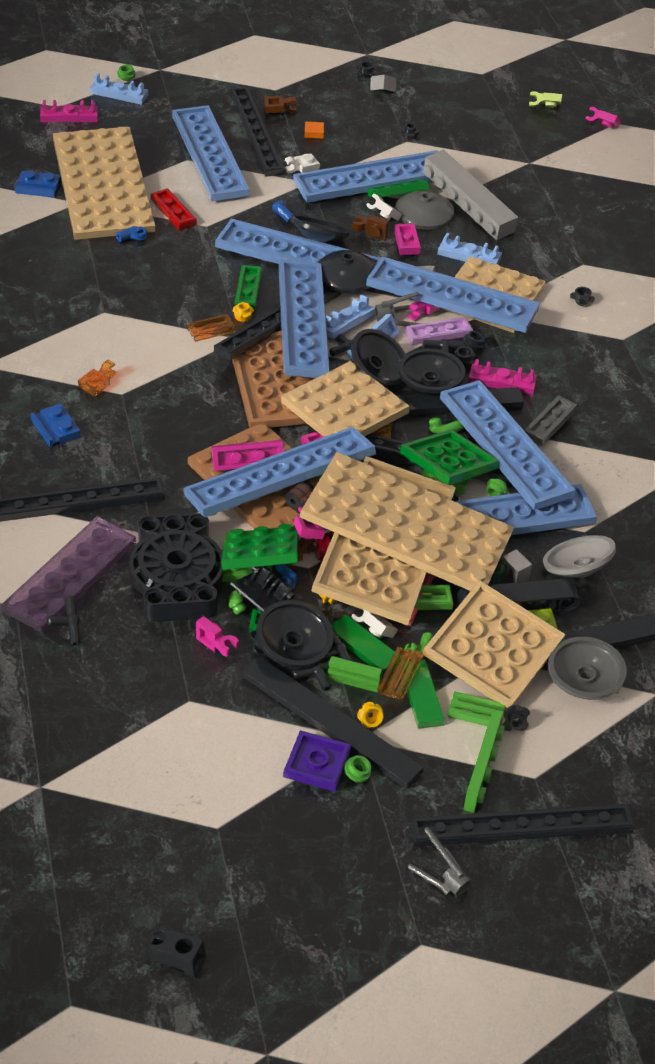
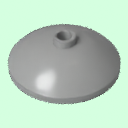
[543,535,616,578]

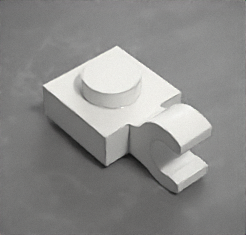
[284,154,320,174]
[367,194,402,221]
[352,610,398,638]

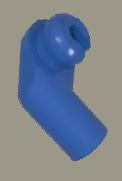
[272,201,293,223]
[116,226,147,242]
[274,564,298,590]

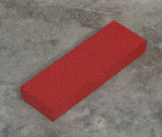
[150,188,197,231]

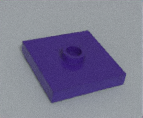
[283,730,352,792]

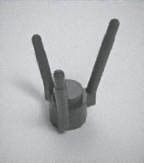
[375,292,422,326]
[408,827,473,896]

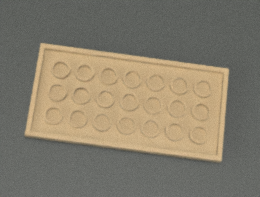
[53,127,155,240]
[300,452,514,591]
[311,456,456,625]

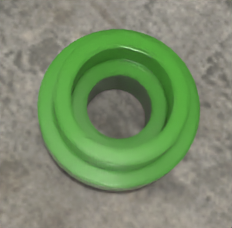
[117,65,136,81]
[486,479,509,496]
[344,755,371,782]

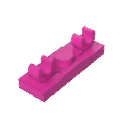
[40,100,98,122]
[468,359,537,395]
[212,440,283,471]

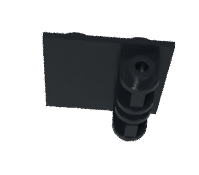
[231,566,295,613]

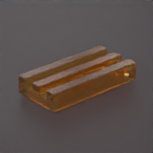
[187,314,235,342]
[377,647,423,700]

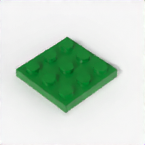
[400,429,500,485]
[221,524,299,570]

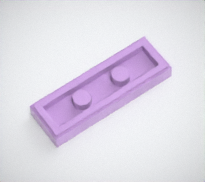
[405,317,473,345]

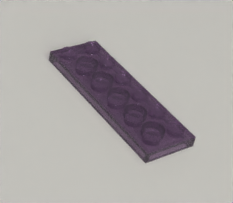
[1,516,136,633]

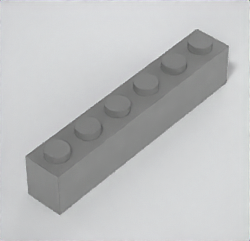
[423,149,518,240]

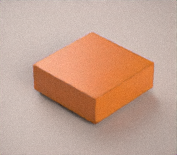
[305,122,324,139]

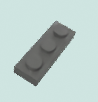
[524,395,577,446]

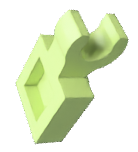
[529,91,562,108]

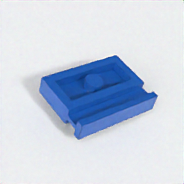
[15,170,61,198]
[31,403,81,448]

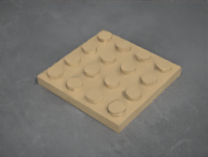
[441,256,546,333]
[281,361,409,437]
[423,581,566,709]

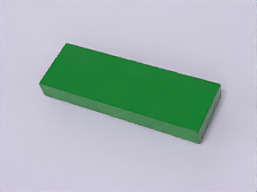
[367,179,429,198]
[235,265,262,311]
[331,614,401,676]
[399,659,445,729]

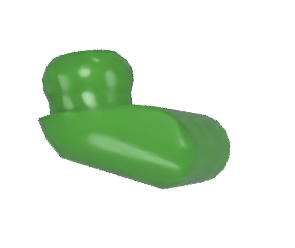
[429,417,463,434]
[229,590,246,614]
[404,632,434,661]

